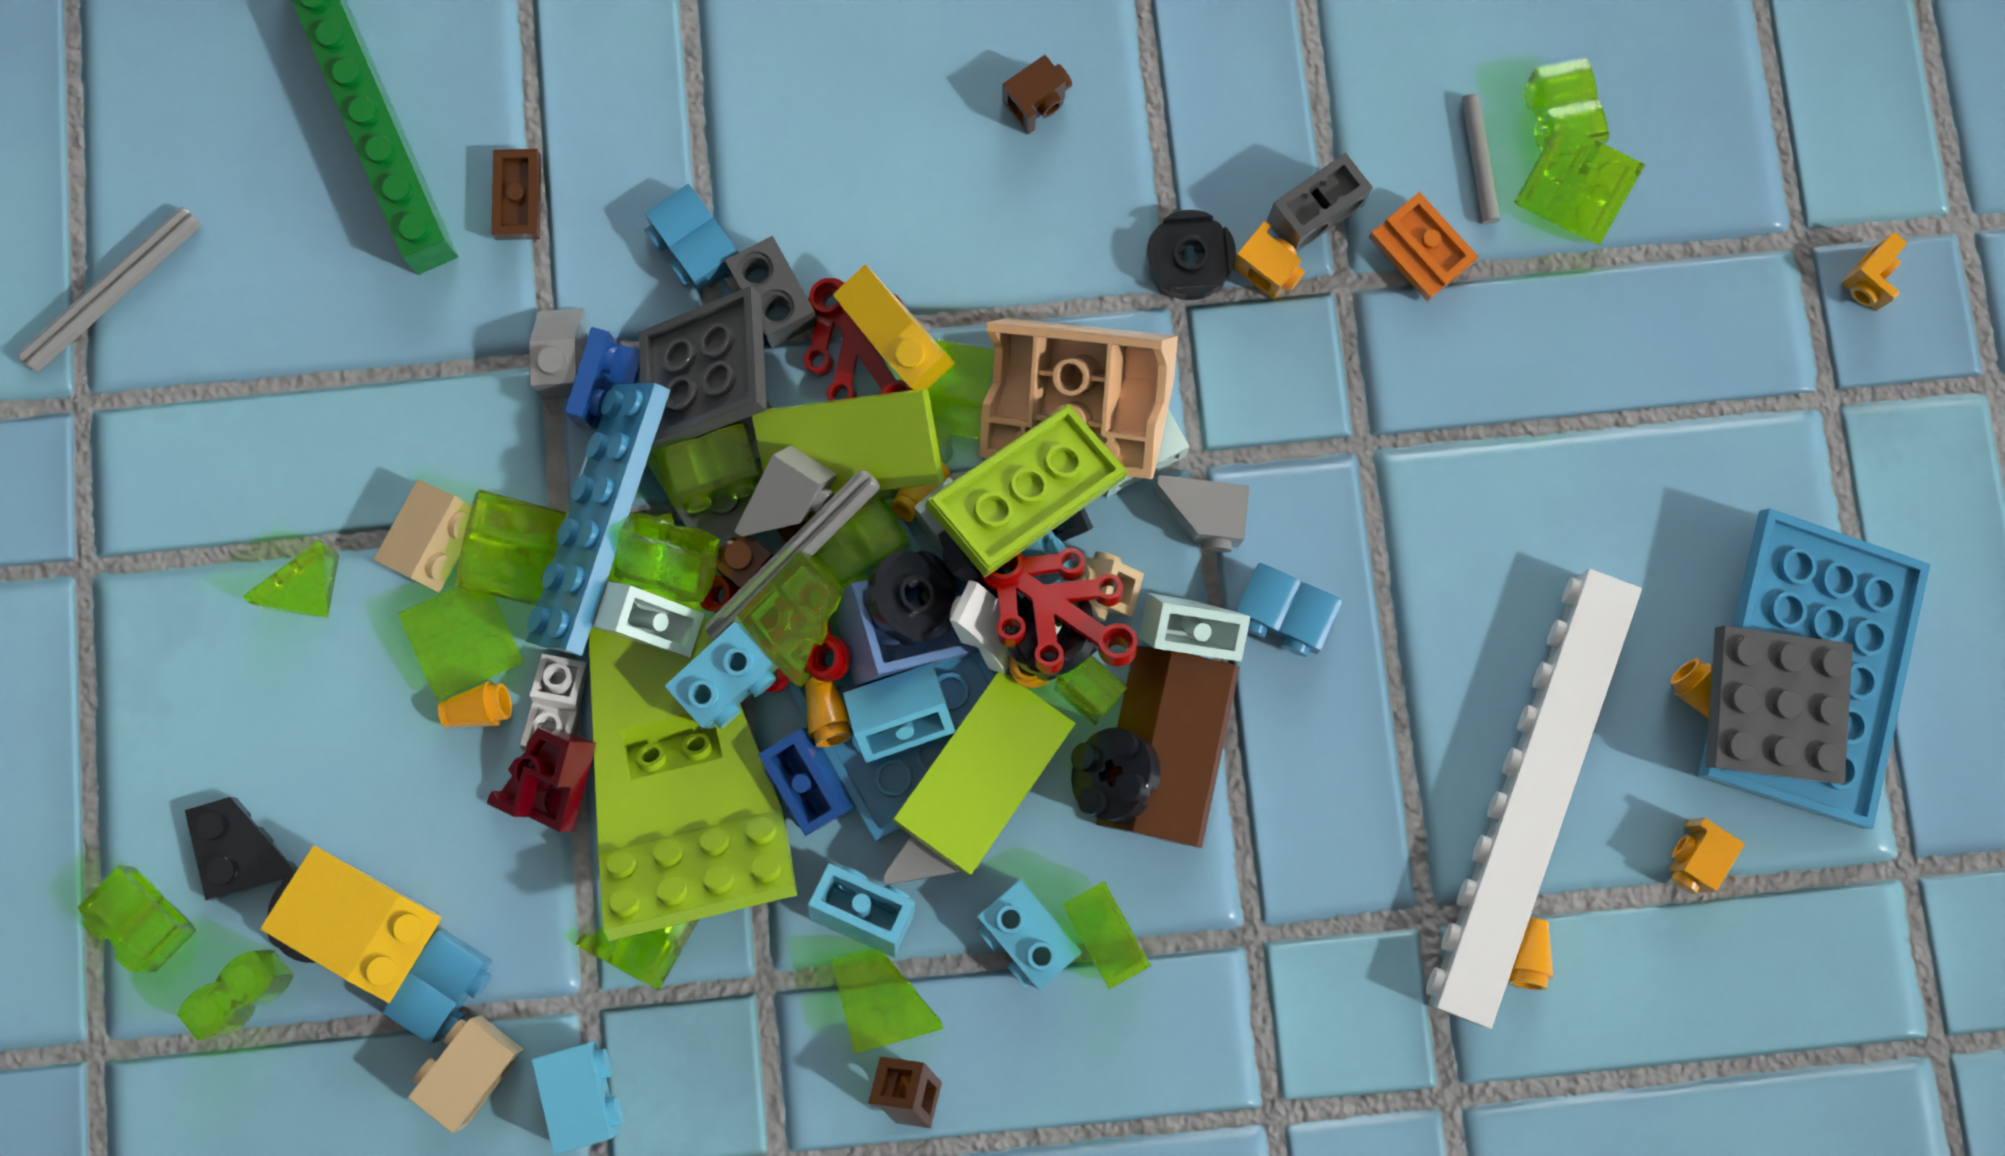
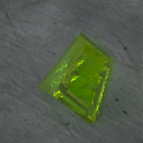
[243,540,339,618]

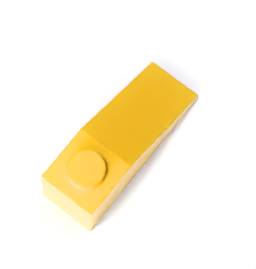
[833,264,955,390]

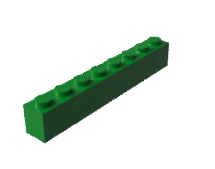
[291,0,459,275]

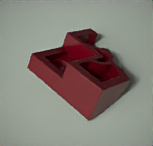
[486,728,596,832]

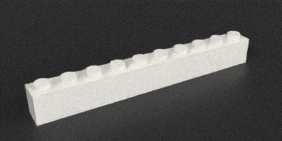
[1426,568,1642,1029]

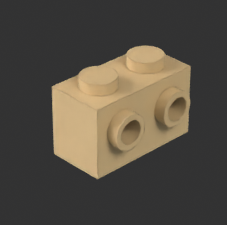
[373,479,483,593]
[408,1015,525,1133]

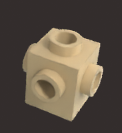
[1068,552,1144,621]

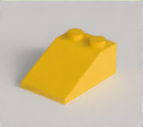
[260,844,442,1003]

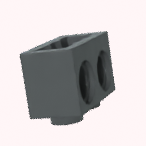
[1267,152,1373,252]
[724,235,817,349]

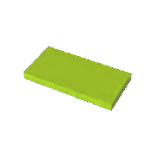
[752,388,944,495]
[925,404,1128,577]
[891,672,1076,877]

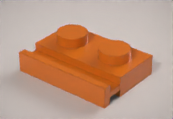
[1369,192,1479,302]

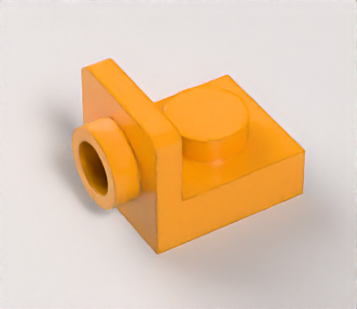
[1841,232,1908,311]

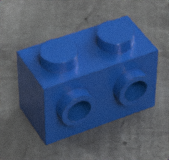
[758,727,856,836]

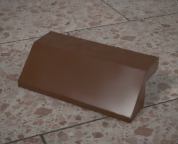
[1096,646,1240,848]

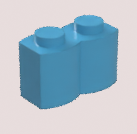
[644,183,739,292]
[1236,563,1343,657]
[383,930,492,1044]

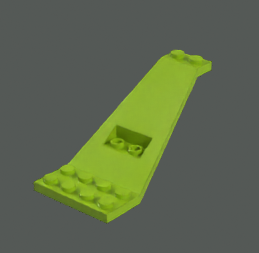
[589,512,797,941]

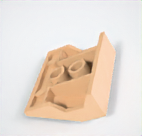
[979,318,1178,479]

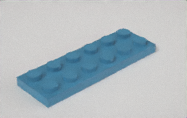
[526,383,670,656]

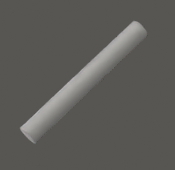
[1462,94,1501,224]

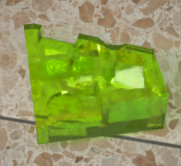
[737,550,844,686]
[575,919,699,991]
[832,949,944,1054]

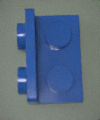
[565,327,640,431]

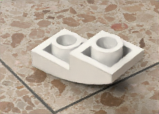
[950,580,1011,674]
[520,654,588,751]

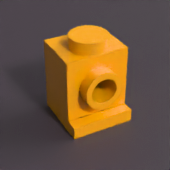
[1233,221,1306,300]
[1669,817,1745,894]

